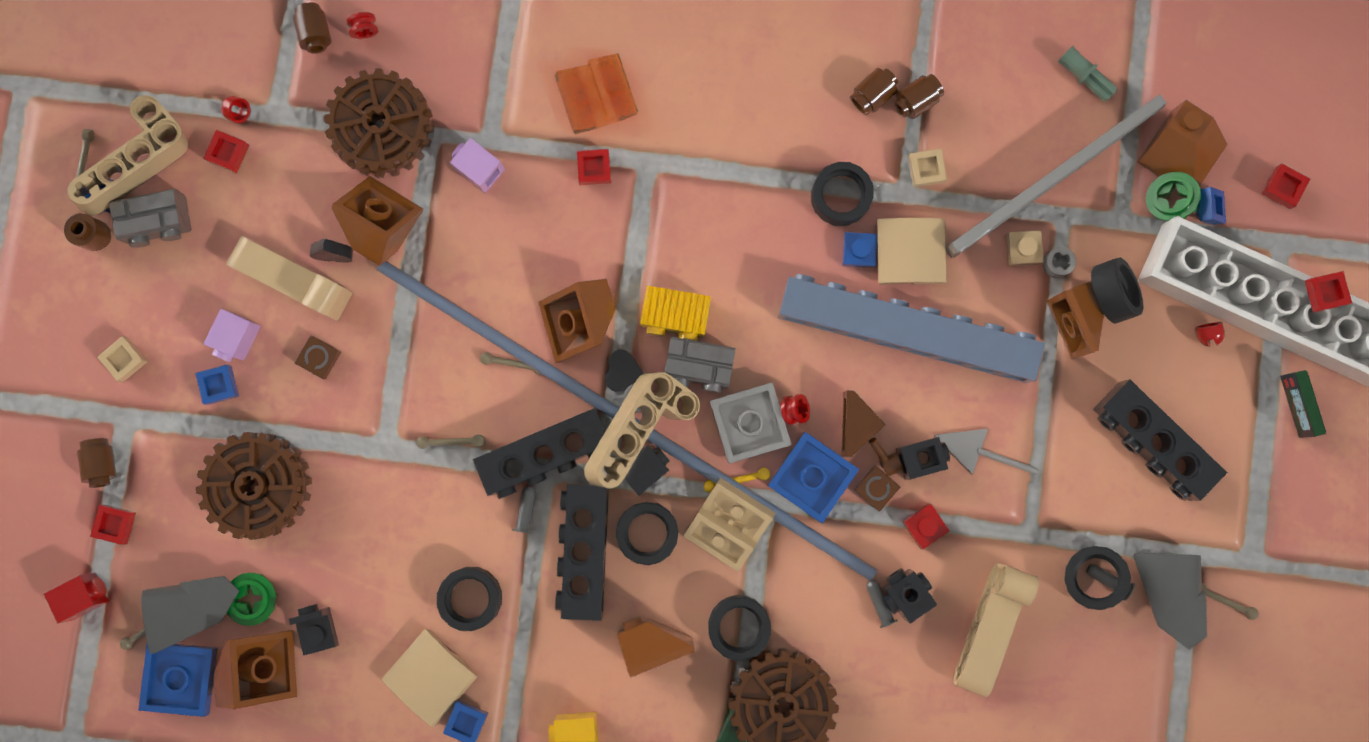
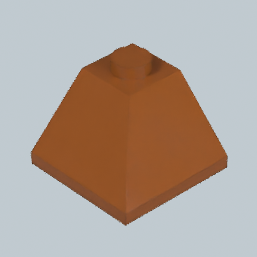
[1138,100,1227,187]
[332,176,423,266]
[538,279,616,363]
[1046,281,1104,359]
[617,616,694,678]
[214,630,297,709]

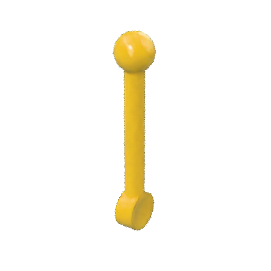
[704,467,770,493]

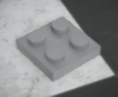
[710,382,792,464]

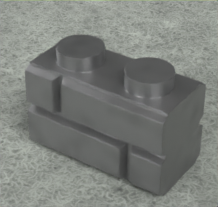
[109,189,192,248]
[664,337,736,393]

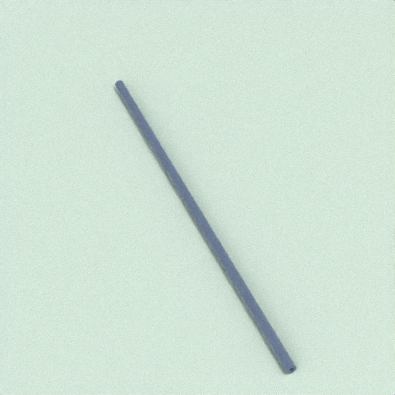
[377,261,877,581]

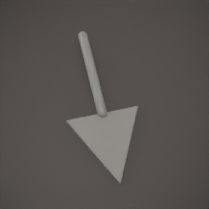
[934,429,1039,475]

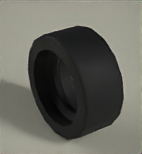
[811,162,874,226]
[1091,257,1144,324]
[616,502,679,565]
[1064,546,1131,610]
[436,567,502,631]
[708,595,771,661]

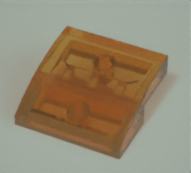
[555,53,638,135]

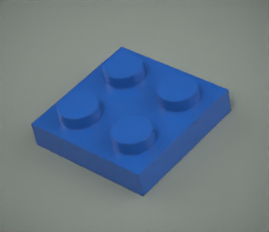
[767,432,859,523]
[138,644,217,717]

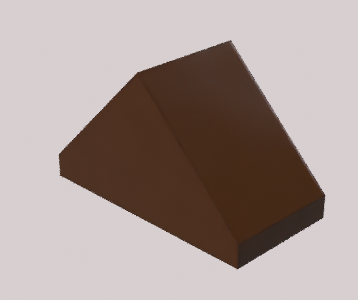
[841,390,886,457]

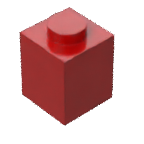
[44,573,109,624]

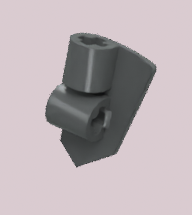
[1133,553,1207,650]
[141,576,240,654]

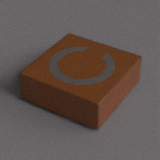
[295,335,341,380]
[854,465,901,512]

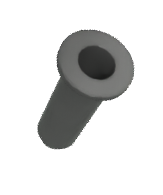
[512,486,535,534]
[1086,564,1135,601]
[866,579,898,628]

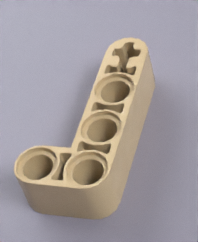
[67,95,188,215]
[226,236,353,321]
[585,372,700,488]
[953,563,1039,697]

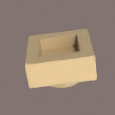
[908,149,947,188]
[1006,231,1044,266]
[97,336,148,383]

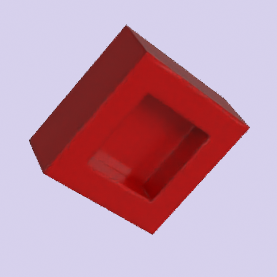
[203,130,250,174]
[577,149,611,185]
[1262,164,1310,209]
[1304,271,1352,313]
[902,504,950,550]
[90,505,136,545]

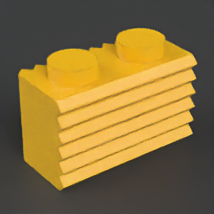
[640,286,711,341]

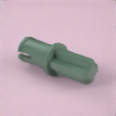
[1058,46,1117,101]

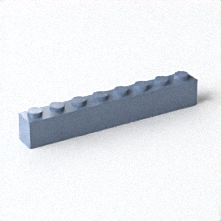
[778,274,1045,383]

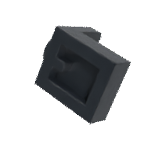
[289,604,339,656]

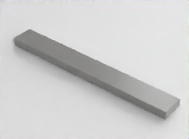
[946,94,1167,258]

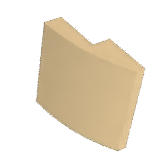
[877,218,947,285]
[683,477,776,572]
[381,629,478,727]

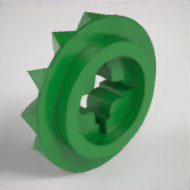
[1146,172,1201,221]
[227,572,278,626]

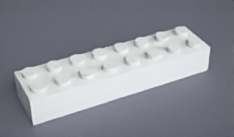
[1137,216,1369,387]

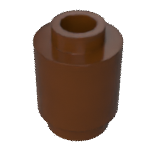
[293,2,332,54]
[850,68,898,116]
[894,74,944,120]
[64,213,111,251]
[77,438,117,488]

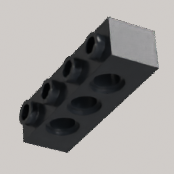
[1093,379,1228,501]
[473,408,606,499]
[555,484,609,621]

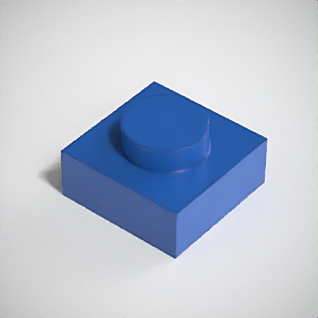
[1196,187,1226,225]
[842,232,877,268]
[195,365,239,405]
[443,700,489,742]

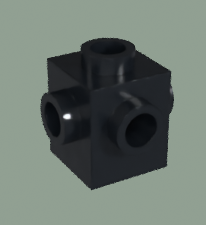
[882,568,938,624]

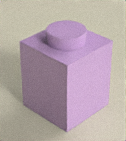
[450,138,505,194]
[203,308,261,362]

